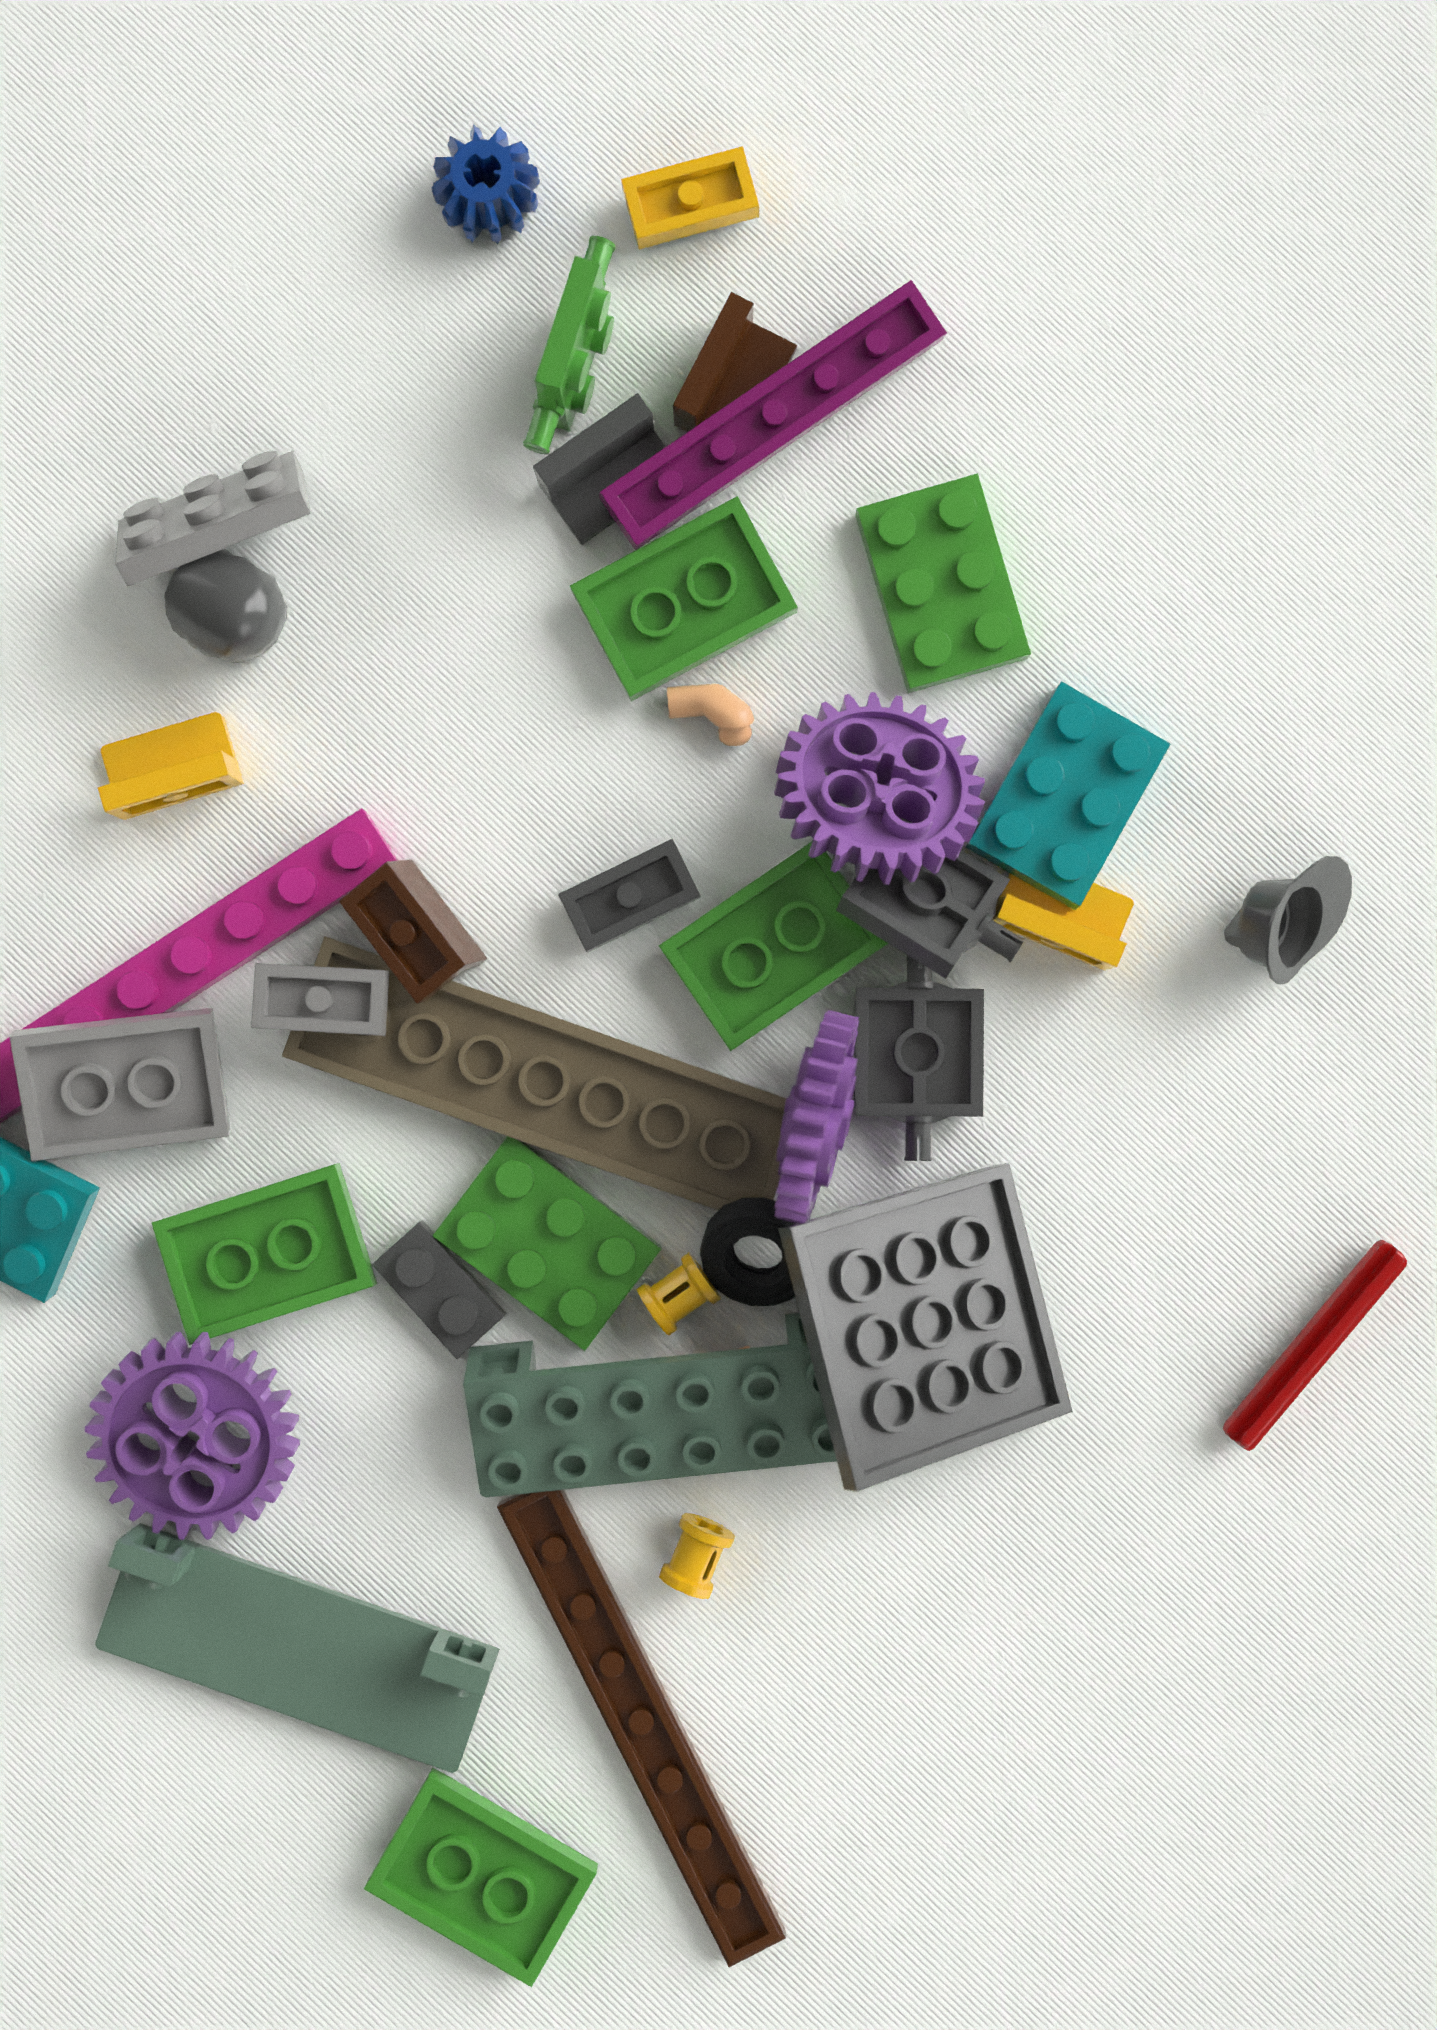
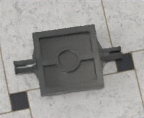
[836,818,1025,979]
[854,955,984,1161]

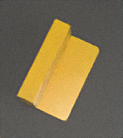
[97,712,244,820]
[992,873,1134,971]

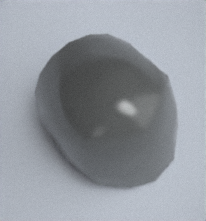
[164,549,287,663]

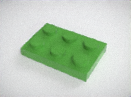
[855,473,1031,694]
[570,496,798,702]
[659,842,889,1051]
[432,1136,662,1351]
[151,1163,378,1345]
[364,1767,598,1987]

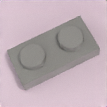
[251,963,389,1036]

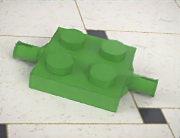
[523,236,615,455]

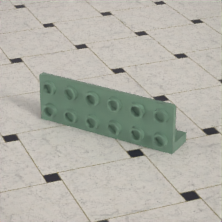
[463,1313,837,1498]
[95,1523,500,1773]

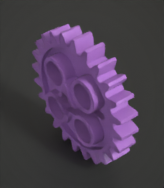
[774,692,985,885]
[775,1010,859,1224]
[84,1332,300,1540]

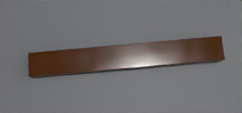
[497,1490,786,1967]

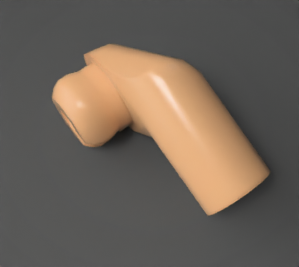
[667,684,754,746]

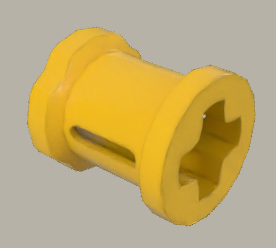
[636,1252,721,1336]
[659,1513,735,1599]

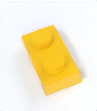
[621,146,760,250]

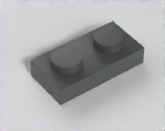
[558,838,701,953]
[372,1220,507,1359]

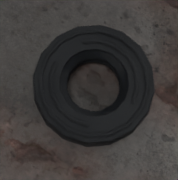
[700,1197,796,1306]

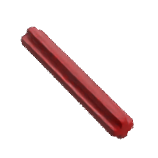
[1223,1240,1407,1451]

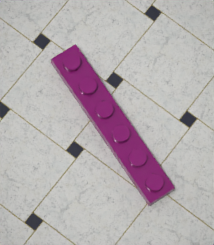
[599,279,947,550]

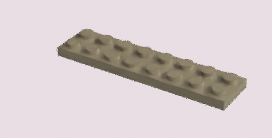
[282,936,787,1210]

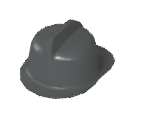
[1224,856,1352,984]

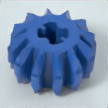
[432,125,540,244]

